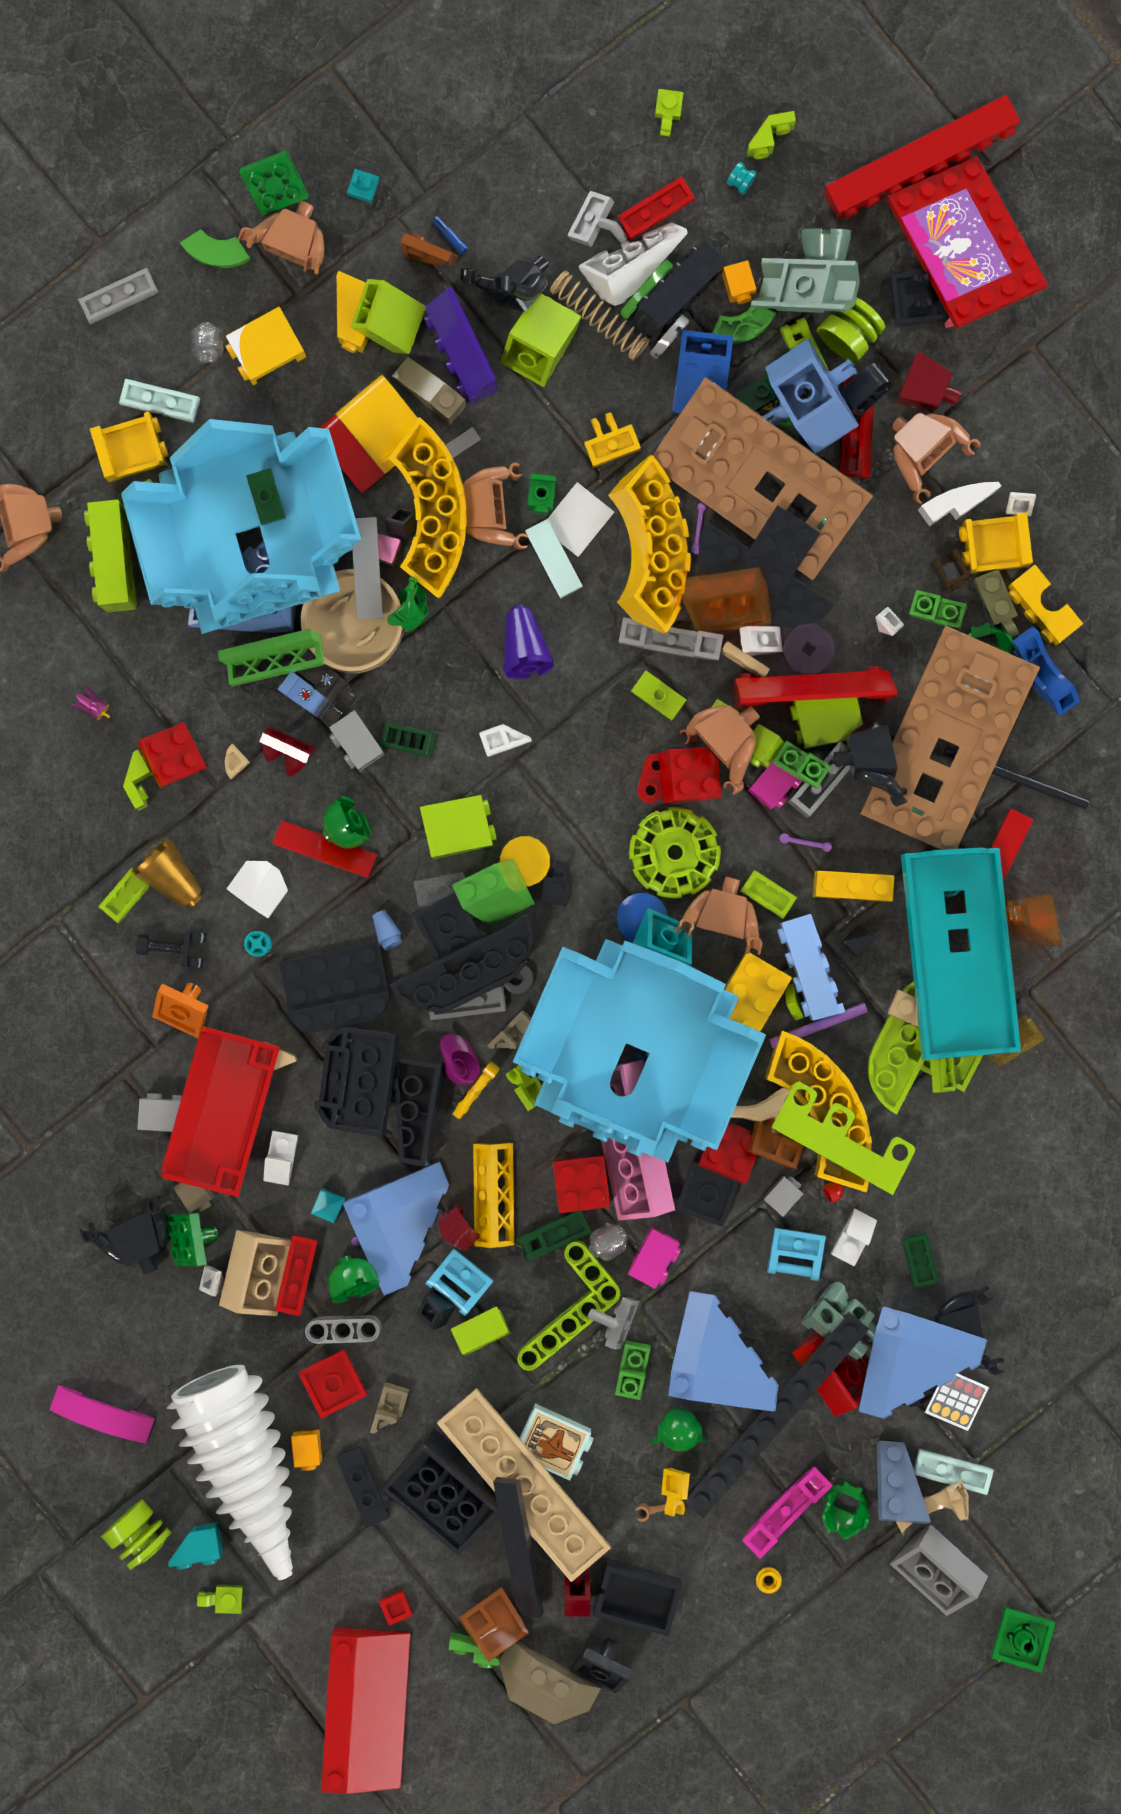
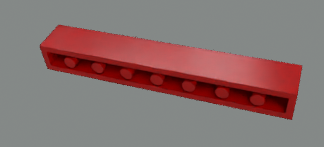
[823,95,1021,220]

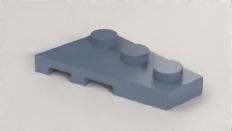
[877,1441,931,1524]

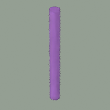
[769,1003,868,1048]

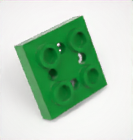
[240,150,308,216]
[168,1213,218,1266]
[990,1606,1056,1673]

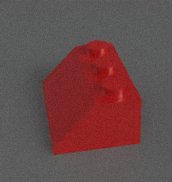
[792,1332,869,1417]

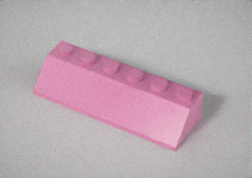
[601,1060,675,1221]

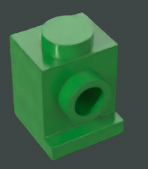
[528,474,556,514]

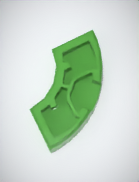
[180,229,250,268]
[619,259,673,319]
[712,306,776,344]

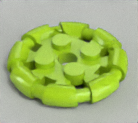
[629,807,721,899]

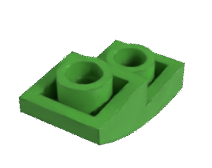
[909,590,967,630]
[772,741,831,788]
[615,1340,651,1400]
[449,1632,500,1668]

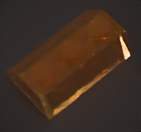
[683,567,772,633]
[1006,894,1062,947]

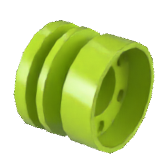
[817,297,886,363]
[101,1499,171,1570]

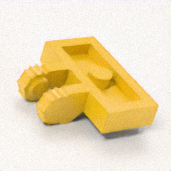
[584,412,641,468]

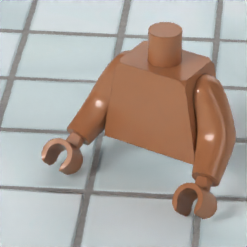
[238,201,324,274]
[892,413,980,504]
[463,463,528,550]
[0,484,62,572]
[680,706,760,795]
[675,877,762,955]

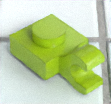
[655,89,683,137]
[506,1065,542,1111]
[197,1585,243,1614]

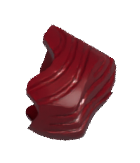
[438,1204,480,1251]

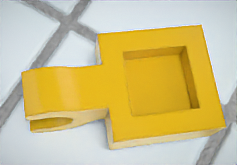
[661,1468,690,1516]

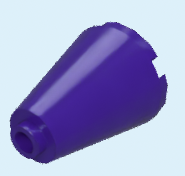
[503,605,554,679]

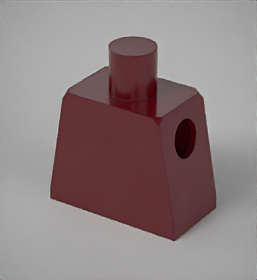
[896,352,961,411]

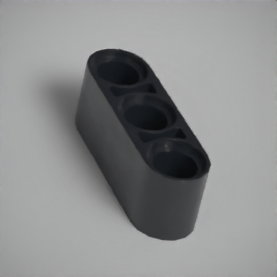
[839,363,893,420]

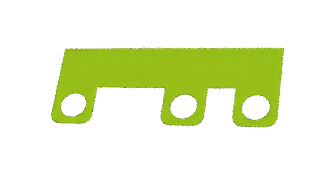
[771,1082,915,1195]

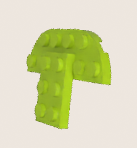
[868,981,983,1115]

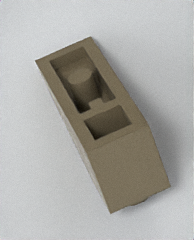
[392,357,466,425]

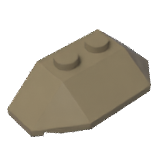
[499,1641,601,1724]

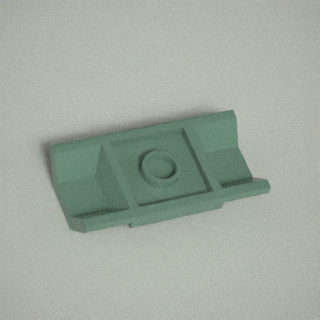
[751,258,860,313]

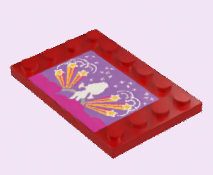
[886,156,1048,329]

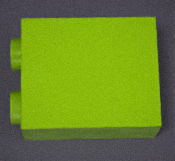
[351,279,426,354]
[789,698,863,751]

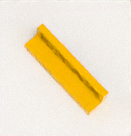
[473,1143,514,1248]

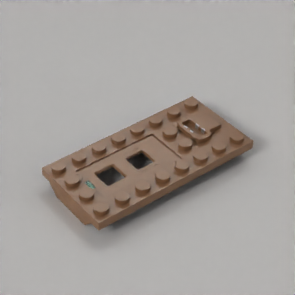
[653,377,873,580]
[860,626,1040,850]

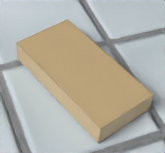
[721,641,770,677]

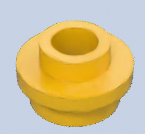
[756,1567,782,1594]

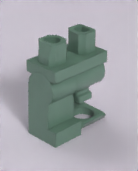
[801,1282,877,1360]

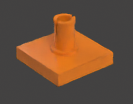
[152,983,209,1038]

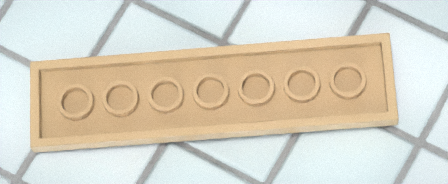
[437,1388,611,1582]

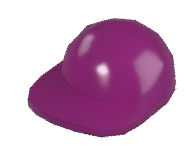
[440,1034,480,1085]

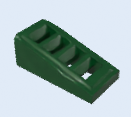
[380,721,438,758]

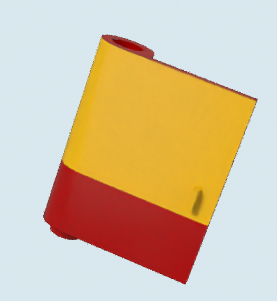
[319,375,418,494]

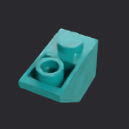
[168,1522,223,1570]

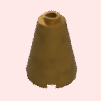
[131,837,202,908]

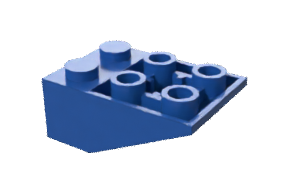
[672,330,733,414]

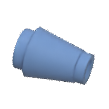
[372,910,403,950]

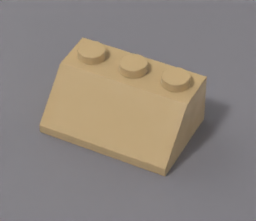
[219,1230,291,1316]

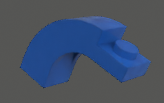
[1012,627,1080,716]

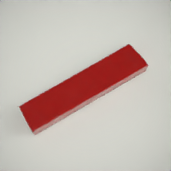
[840,376,874,479]
[272,821,378,878]

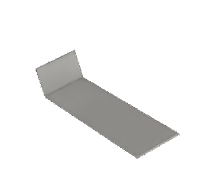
[445,427,481,458]

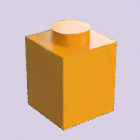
[722,260,756,304]
[291,1429,322,1471]

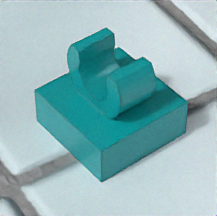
[347,169,380,203]

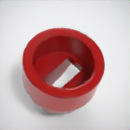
[822,1181,844,1204]

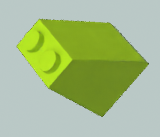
[500,294,581,387]
[420,795,497,860]

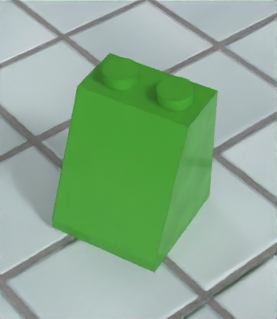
[452,859,535,926]

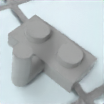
[567,191,628,247]
[588,1297,640,1349]

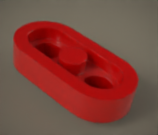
[637,753,662,804]

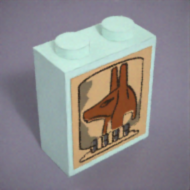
[520,1403,594,1480]

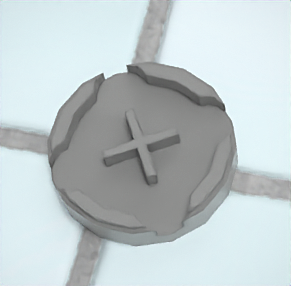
[649,314,689,359]

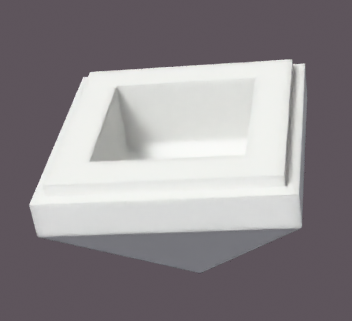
[1006,492,1036,516]
[876,607,904,636]
[199,1265,224,1296]

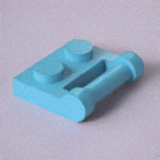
[767,1227,826,1281]
[425,1248,494,1316]

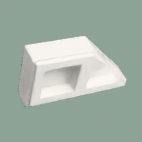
[479,724,532,757]

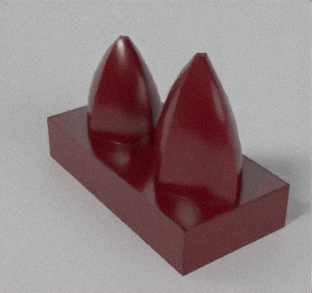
[260,726,316,777]

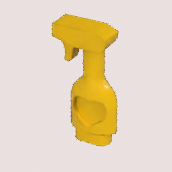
[452,1061,501,1119]

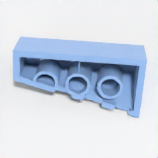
[777,914,845,1021]

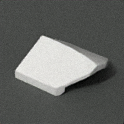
[227,861,288,918]

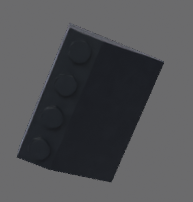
[381,1428,499,1556]

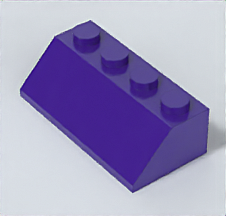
[424,287,497,404]

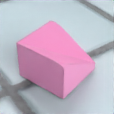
[378,534,402,566]

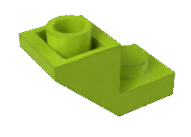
[747,111,796,159]
[123,750,153,811]

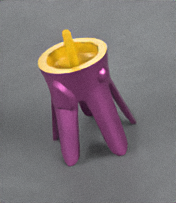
[71,684,110,721]

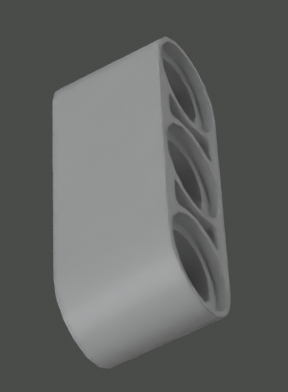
[305,1315,381,1344]

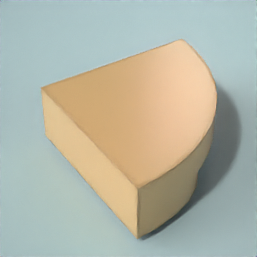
[225,744,250,780]

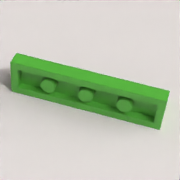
[218,629,324,686]

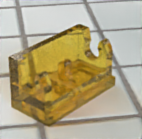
[990,1015,1045,1066]

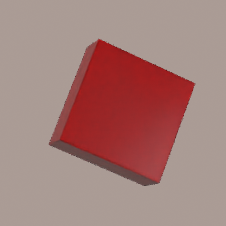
[379,1590,413,1626]

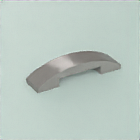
[353,517,383,620]
[619,617,724,661]

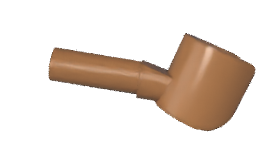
[635,1503,666,1522]

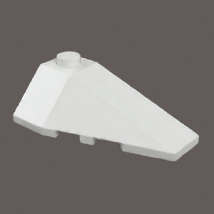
[579,222,687,306]

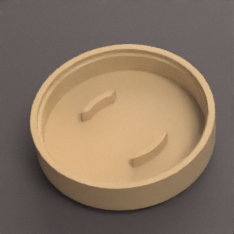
[301,569,404,673]

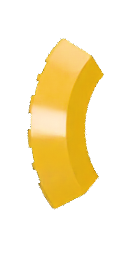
[389,417,467,599]
[608,455,691,634]
[765,1031,872,1192]

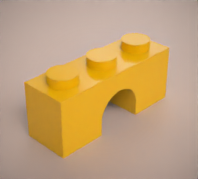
[1007,565,1083,646]
[813,871,894,902]

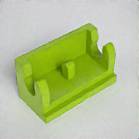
[451,1306,511,1356]

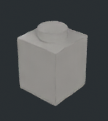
[762,1175,803,1216]

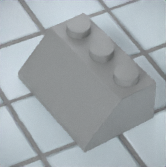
[890,1525,988,1616]

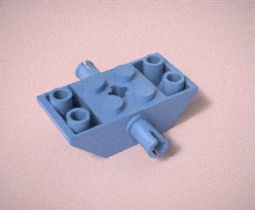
[762,339,859,454]

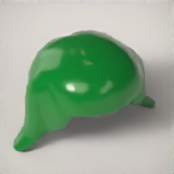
[652,1408,708,1451]

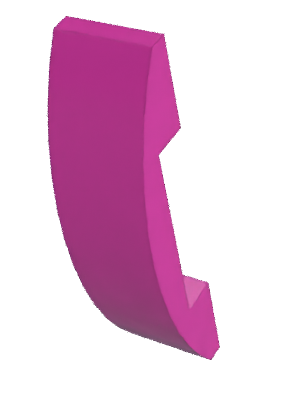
[50,1385,155,1443]
[742,1467,833,1559]

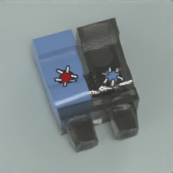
[278,650,357,724]

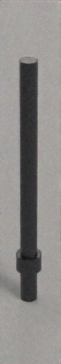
[943,746,1090,809]

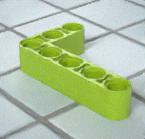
[518,1239,620,1371]

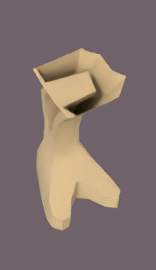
[731,1088,790,1122]
[896,1480,969,1536]

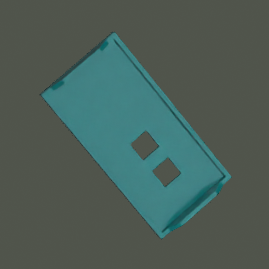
[901,848,1021,1060]

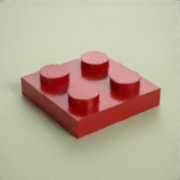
[137,722,207,788]
[698,1122,757,1185]
[298,1348,367,1419]

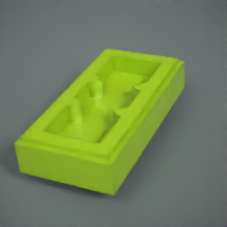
[631,671,687,721]
[98,868,151,923]
[740,870,797,919]
[930,1058,956,1093]

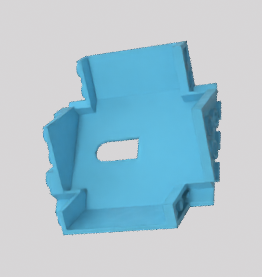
[121,419,362,634]
[513,939,766,1162]

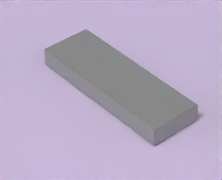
[78,268,159,324]
[429,986,506,1020]

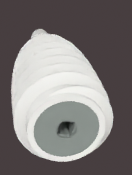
[167,1365,293,1580]

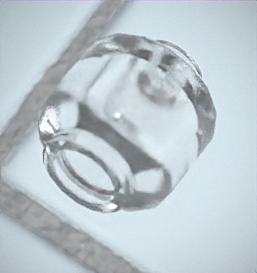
[190,322,224,363]
[589,1223,628,1261]

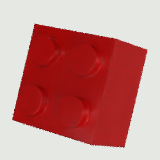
[658,747,722,804]
[553,1154,610,1213]

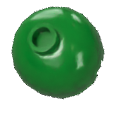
[323,796,371,848]
[327,1256,380,1303]

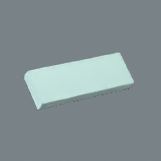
[119,379,200,423]
[525,519,583,599]
[913,1448,994,1495]

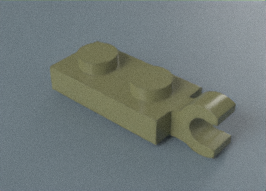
[973,569,1019,638]

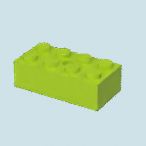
[84,500,137,612]

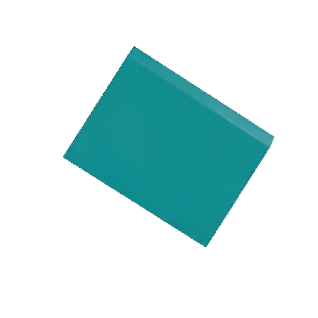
[633,908,692,966]

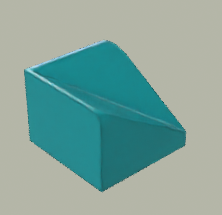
[311,1188,346,1223]

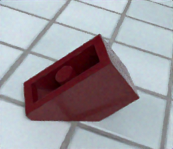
[564,1567,590,1617]

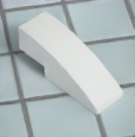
[918,482,1001,527]

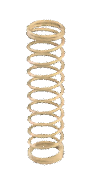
[550,270,650,360]

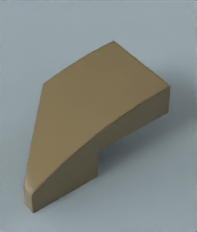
[488,1010,531,1049]
[370,1382,410,1434]

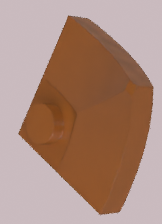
[401,233,459,266]
[748,1118,804,1169]
[459,1587,528,1662]

